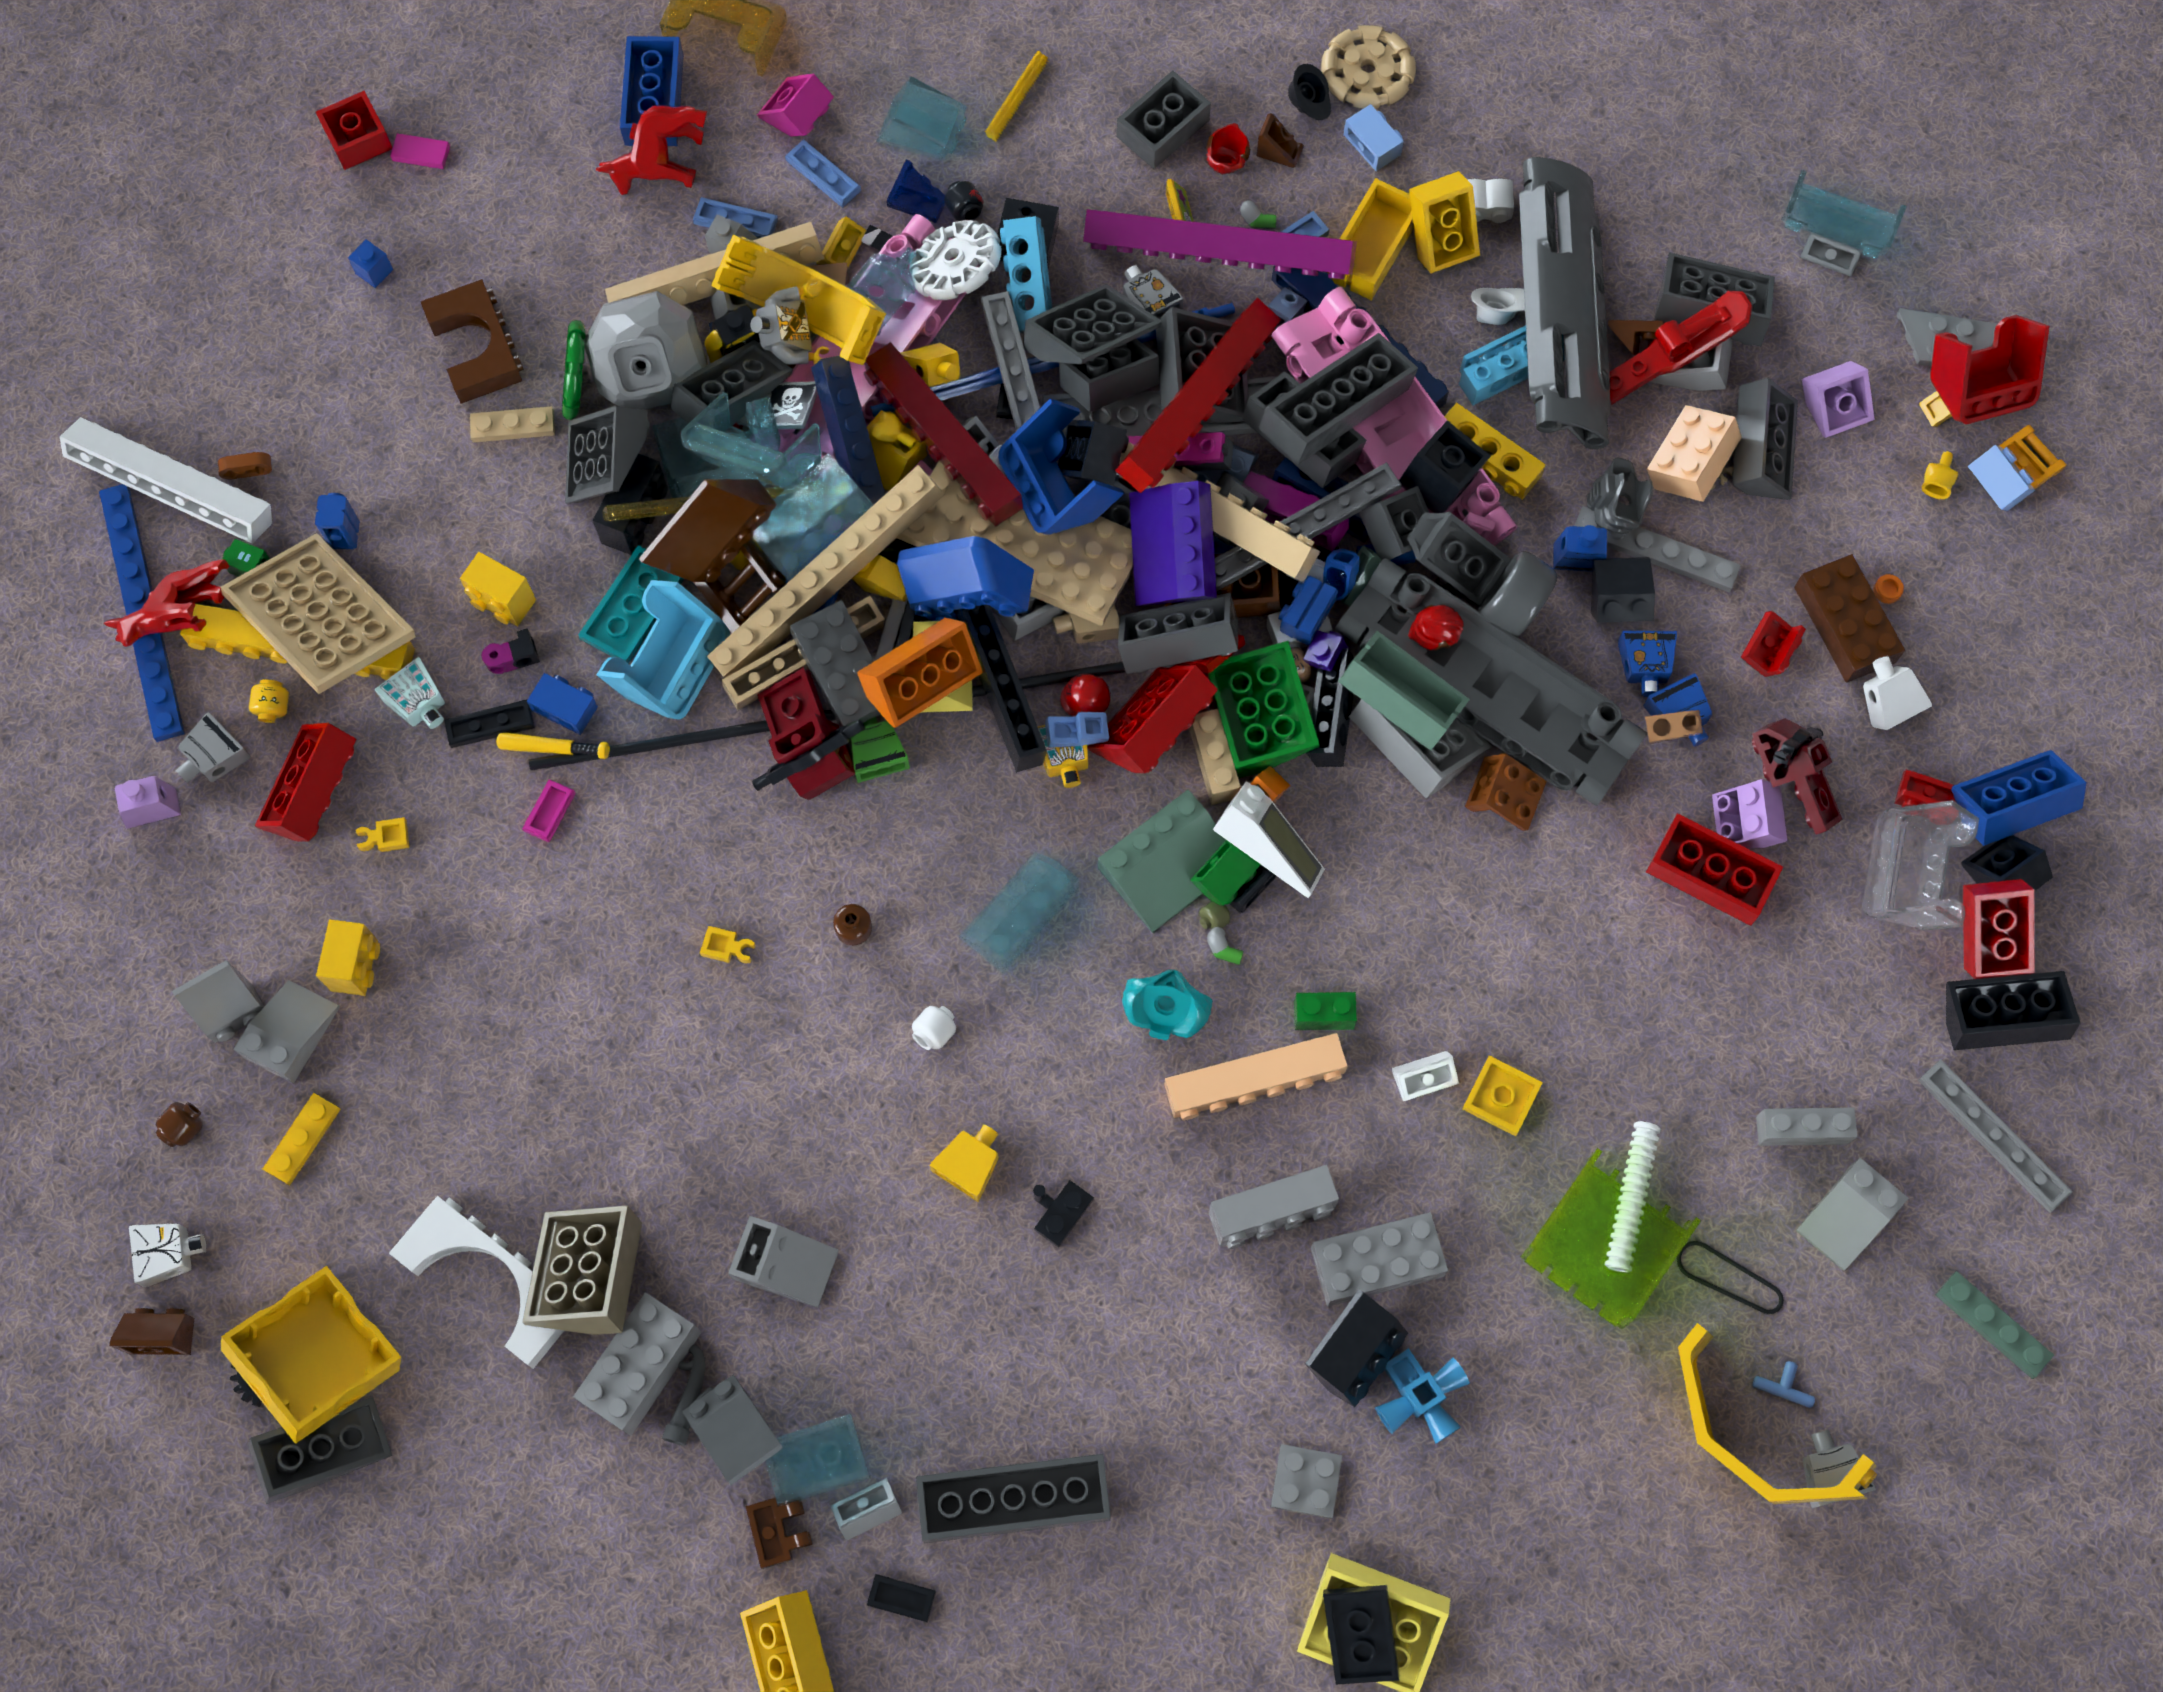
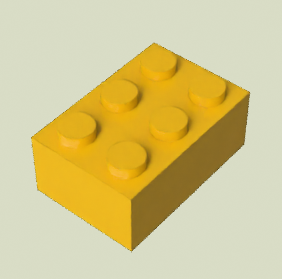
[1409,171,1480,273]

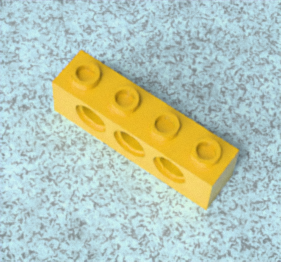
[1444,402,1546,500]

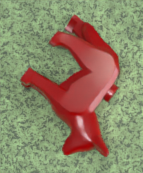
[596,105,707,195]
[104,559,229,647]

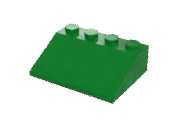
[1208,641,1320,779]

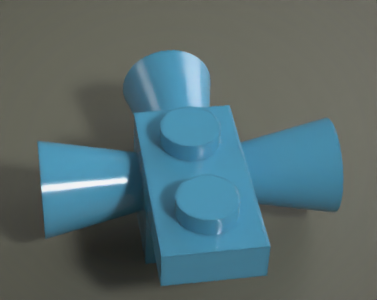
[1375,1348,1470,1444]

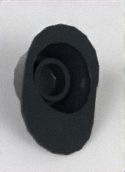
[1288,64,1331,120]

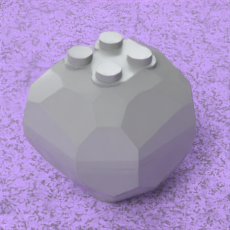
[584,291,708,410]

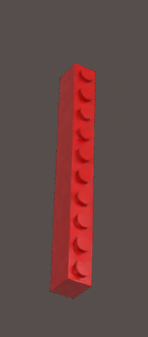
[1115,297,1281,493]

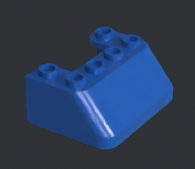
[897,536,1034,621]

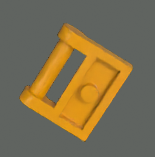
[1999,424,2067,489]

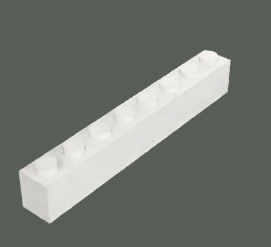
[60,417,272,544]

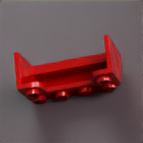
[1930,315,2050,424]

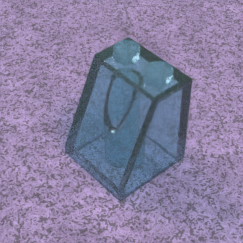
[876,76,967,160]

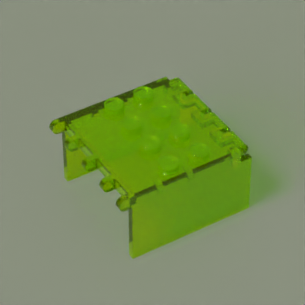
[1520,1148,1701,1329]

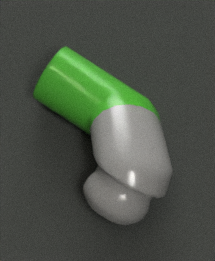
[1240,200,1276,228]
[1207,927,1244,965]

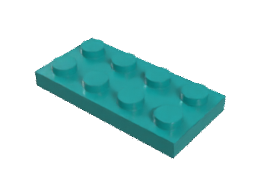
[578,545,684,664]

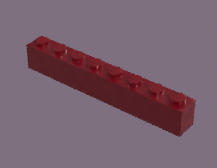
[864,342,1023,527]

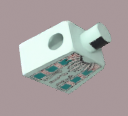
[374,657,445,729]

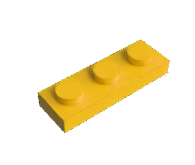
[262,1093,341,1186]

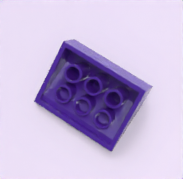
[1129,481,1217,606]

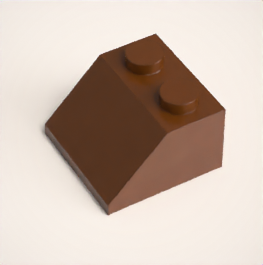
[109,1308,195,1355]

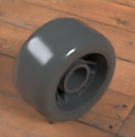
[1478,551,1558,637]

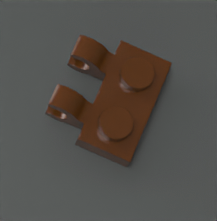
[745,1497,813,1569]

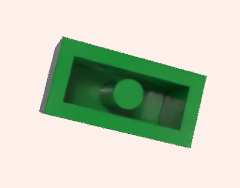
[1190,840,1261,906]
[1294,992,1357,1030]

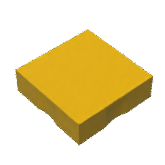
[221,1266,402,1444]

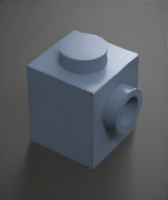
[1268,287,1308,329]

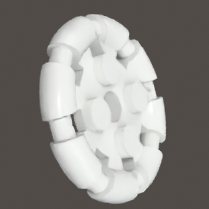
[909,220,1002,300]

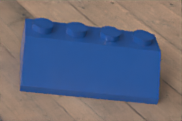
[1952,750,2087,846]

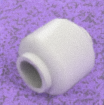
[912,1006,956,1050]

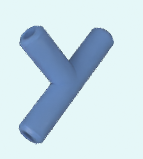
[1752,1361,1815,1408]

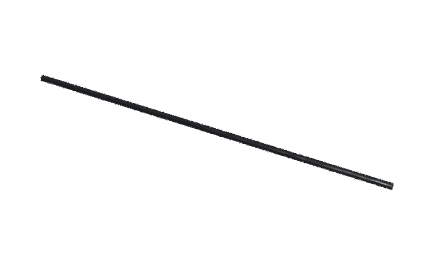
[529,661,1126,770]

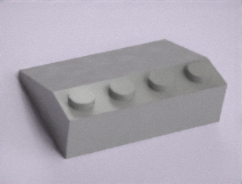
[1349,699,1492,799]

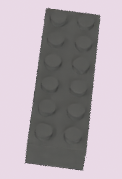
[1258,333,1418,465]
[916,1454,1111,1544]

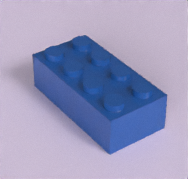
[620,36,684,146]

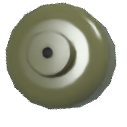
[1199,902,1230,929]

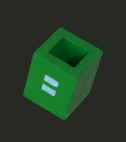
[223,539,270,577]

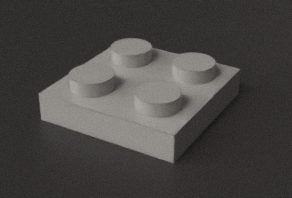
[1270,1444,1342,1519]

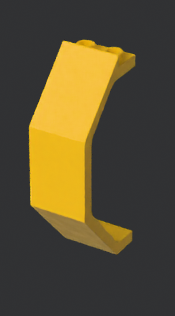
[711,235,886,365]
[1678,1323,1877,1504]

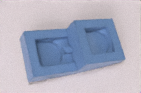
[1045,712,1109,747]

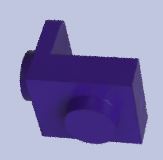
[1303,630,1349,672]

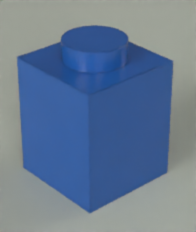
[348,239,393,288]

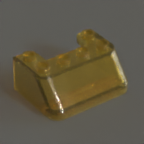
[659,0,787,77]

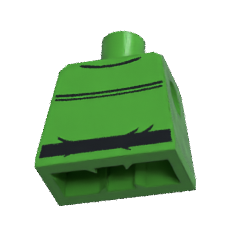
[851,717,910,783]

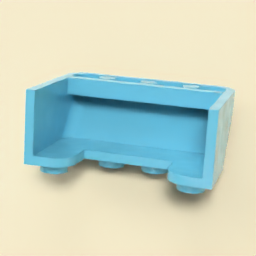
[597,580,730,719]

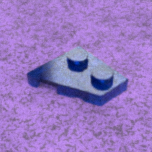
[886,159,945,223]

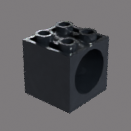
[1399,420,1491,513]

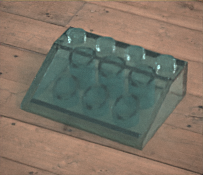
[753,453,874,581]

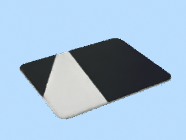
[862,225,893,251]

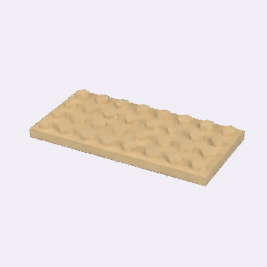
[897,461,1133,626]

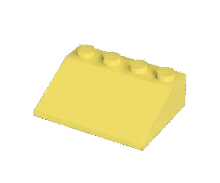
[1297,1553,1450,1692]

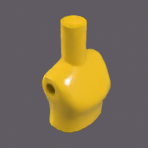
[1922,451,1958,499]

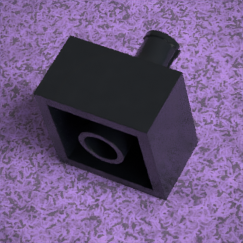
[997,198,1059,269]

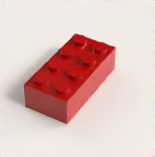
[1646,813,1783,926]

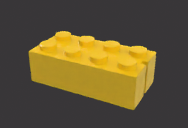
[1327,178,1414,301]

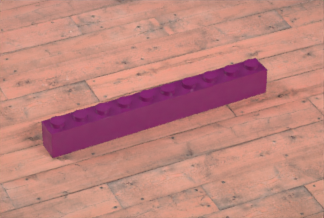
[1083,209,1357,279]

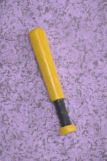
[496,733,610,759]

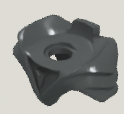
[1586,457,1654,534]

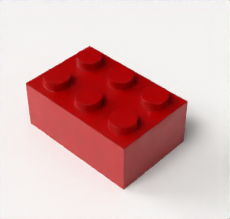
[1963,879,2035,979]

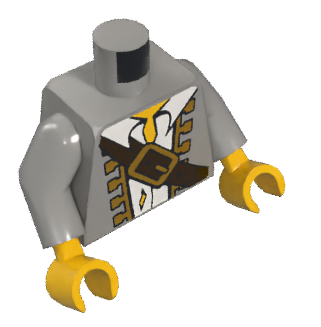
[750,280,830,364]

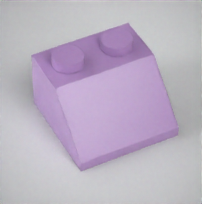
[1802,361,1875,438]

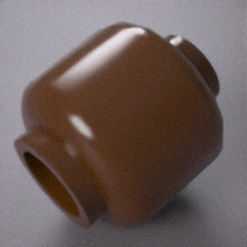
[833,904,872,946]
[156,1102,202,1147]

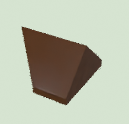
[1256,113,1304,168]

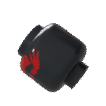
[944,181,984,221]

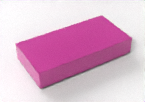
[390,133,450,169]
[522,779,576,842]

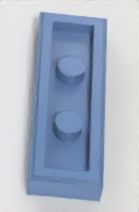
[785,139,861,208]
[693,197,778,239]

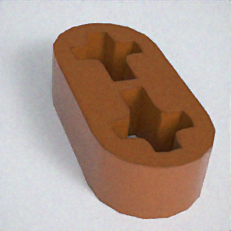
[218,452,272,480]

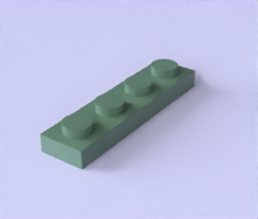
[1935,1271,2054,1379]

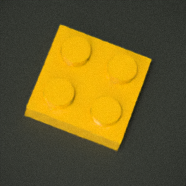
[1462,1055,1543,1136]

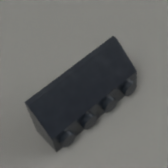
[1946,971,2081,1050]

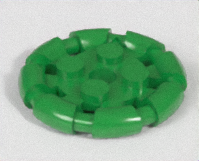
[562,320,586,420]

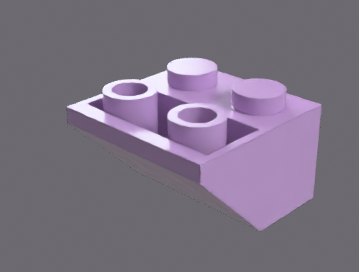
[1712,779,1787,849]

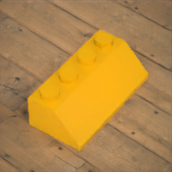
[740,1590,834,1692]

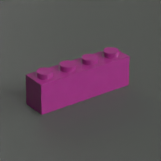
[1243,471,1349,551]

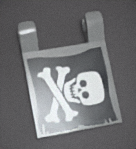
[737,381,818,434]

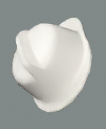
[1471,288,1525,325]

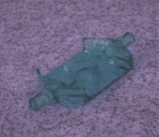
[846,247,917,336]

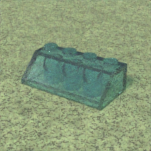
[959,852,1079,974]

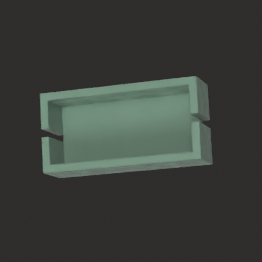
[1338,631,1470,751]

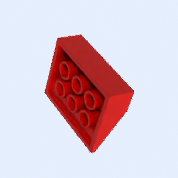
[1087,665,1218,774]

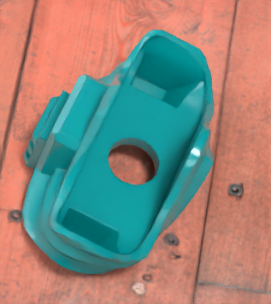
[1122,969,1213,1040]

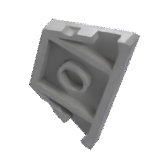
[1897,308,1997,367]

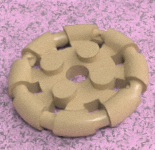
[1321,25,1416,109]

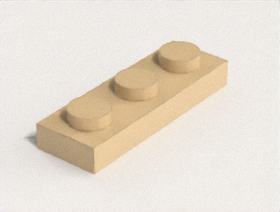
[470,406,555,443]

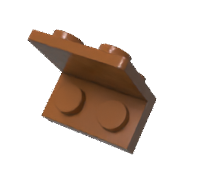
[1465,753,1546,831]

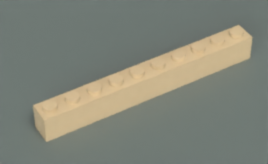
[707,465,945,678]

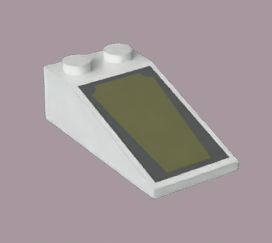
[1213,781,1325,898]

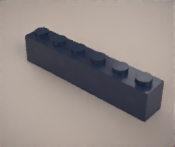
[811,356,885,523]

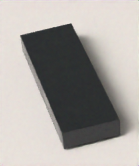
[444,699,535,748]

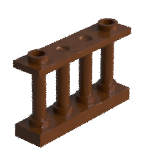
[693,539,787,633]

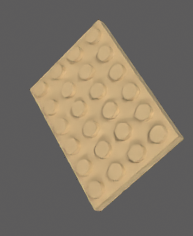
[220,533,416,694]

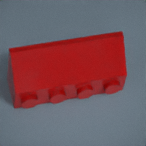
[255,723,357,842]

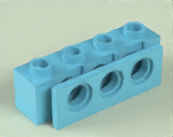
[1000,216,1052,333]
[1459,325,1565,405]

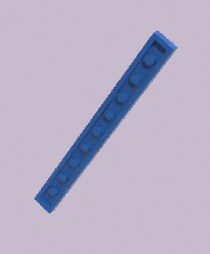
[99,484,185,742]

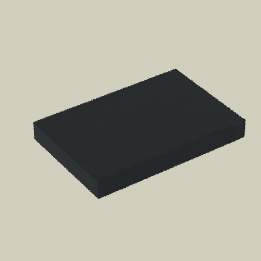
[1323,1585,1400,1685]

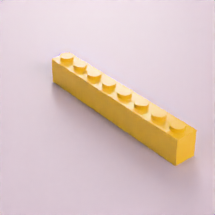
[180,604,415,680]

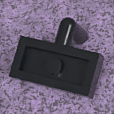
[1033,1180,1094,1248]

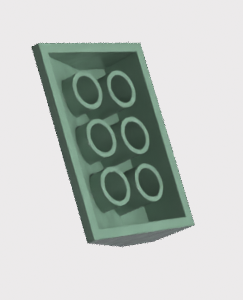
[1098,789,1226,933]

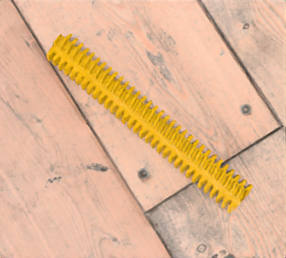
[985,51,1049,142]

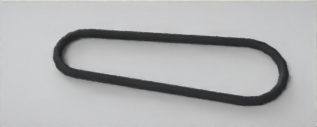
[1676,1241,1784,1314]

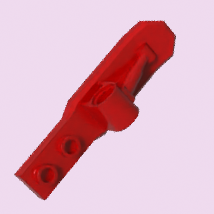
[1610,291,1753,405]

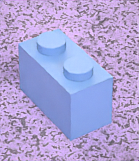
[1343,104,1404,171]
[1968,445,2035,511]

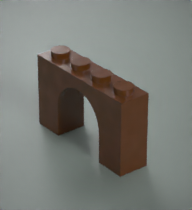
[420,279,524,404]

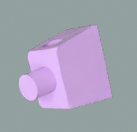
[115,776,181,829]

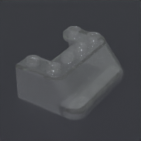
[1862,800,1979,930]

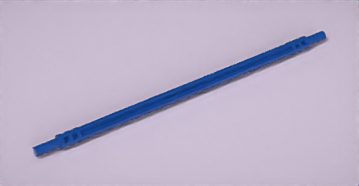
[870,303,1235,417]

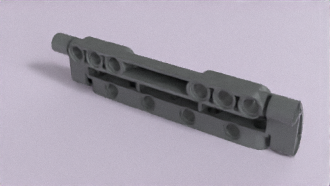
[1519,157,1611,449]

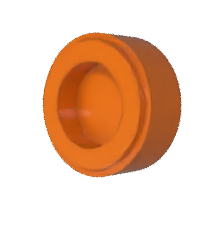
[1873,574,1904,604]

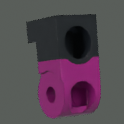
[481,628,540,674]

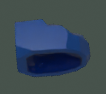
[1323,549,1360,600]

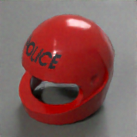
[1060,674,1111,717]

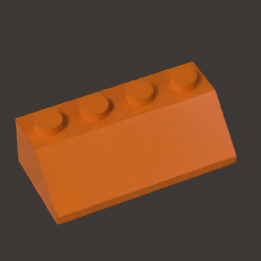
[857,618,983,728]

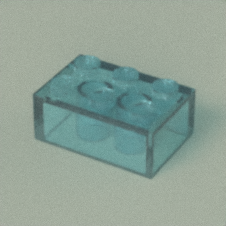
[766,1414,871,1506]

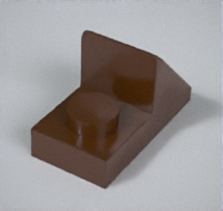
[1608,320,1665,355]

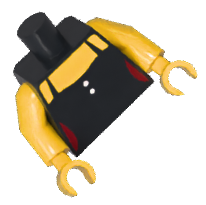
[704,304,760,363]

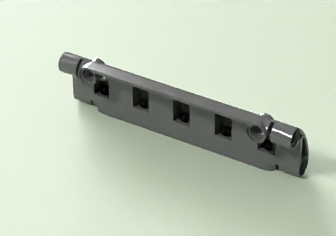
[1335,557,1647,806]

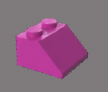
[757,73,834,137]

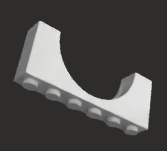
[389,1196,564,1369]

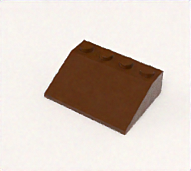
[639,479,777,582]

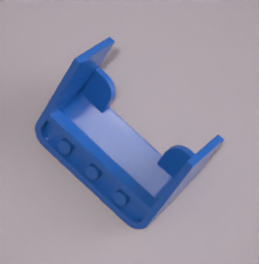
[998,398,1124,535]

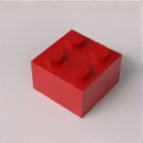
[316,90,393,170]

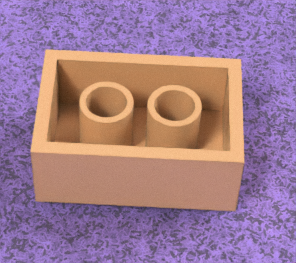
[1647,405,1742,502]

